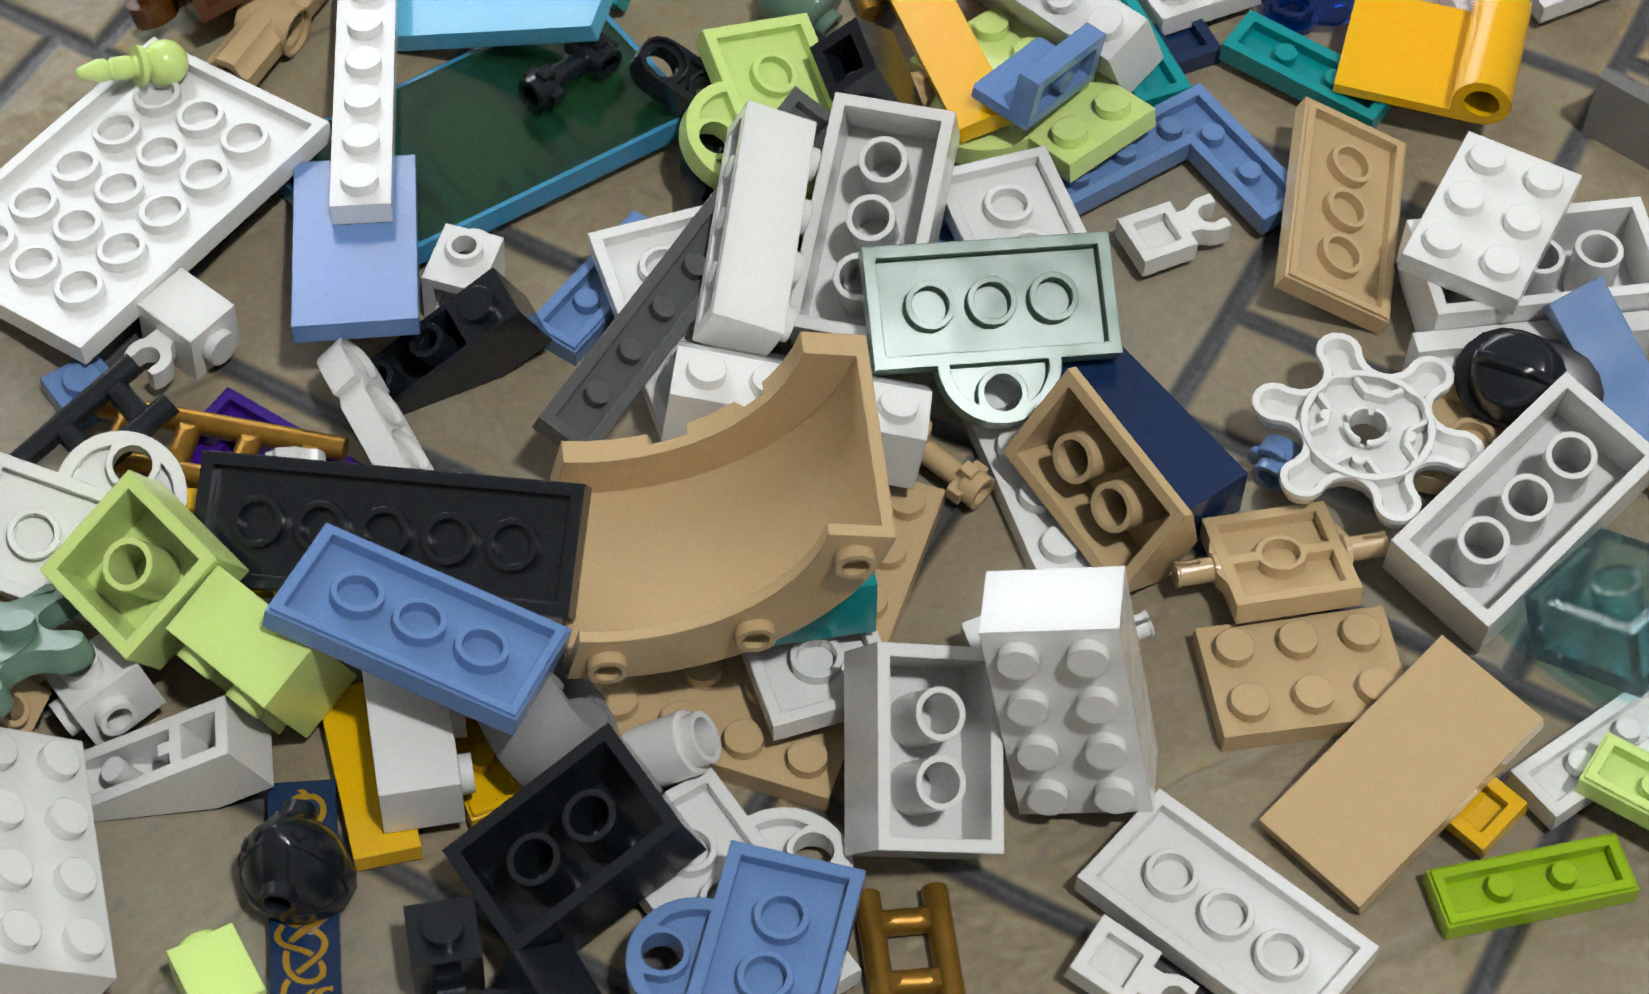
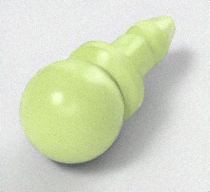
[75,39,189,87]

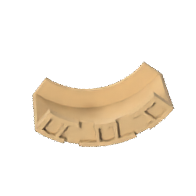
[550,331,897,684]

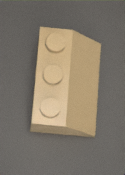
[1003,366,1198,592]

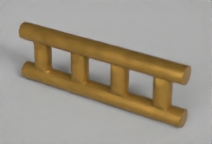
[96,401,349,488]
[856,882,966,994]

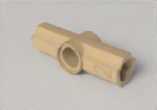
[206,0,326,86]

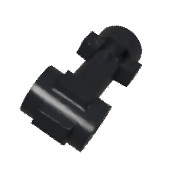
[518,31,623,112]

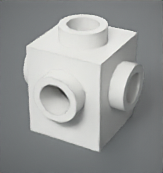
[43,633,166,745]

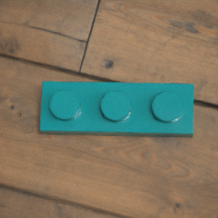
[1219,10,1394,128]

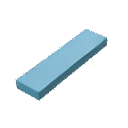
[397,0,614,51]

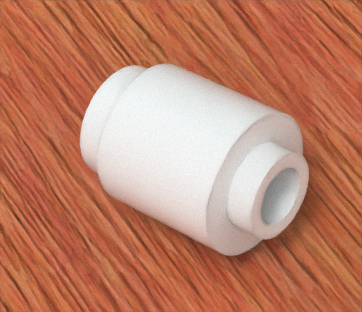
[622,709,721,789]

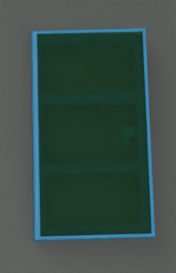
[278,15,679,265]

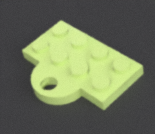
[909,6,1156,183]
[679,12,833,245]

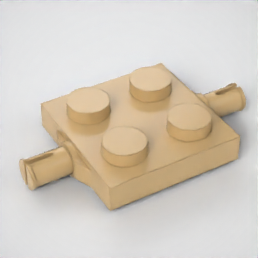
[1171,501,1390,624]

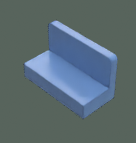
[971,22,1107,131]

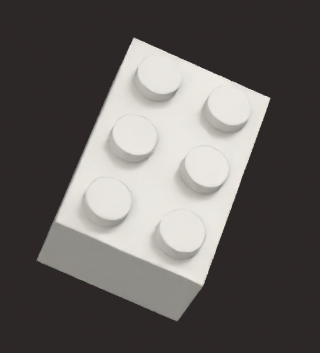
[844,642,1004,860]

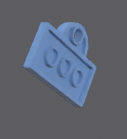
[625,840,866,994]

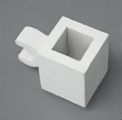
[124,268,241,390]

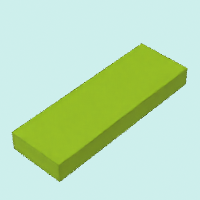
[1422,832,1640,940]

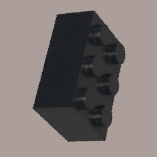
[442,722,707,952]

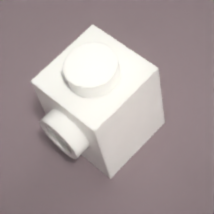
[421,223,506,317]

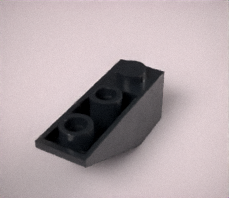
[810,17,924,106]
[371,267,553,415]

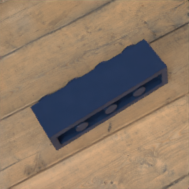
[1060,346,1248,537]

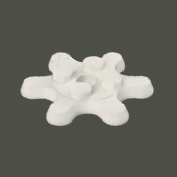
[1251,333,1485,529]

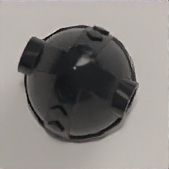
[237,798,357,923]

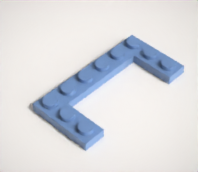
[938,83,1288,242]

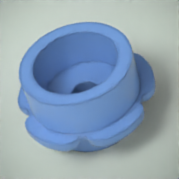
[1248,434,1302,491]

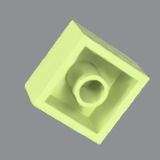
[39,470,249,670]
[165,565,358,738]

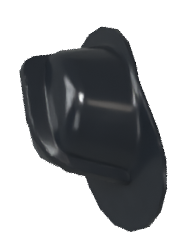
[1454,327,1604,429]

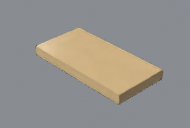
[1274,97,1406,334]
[1259,635,1544,914]

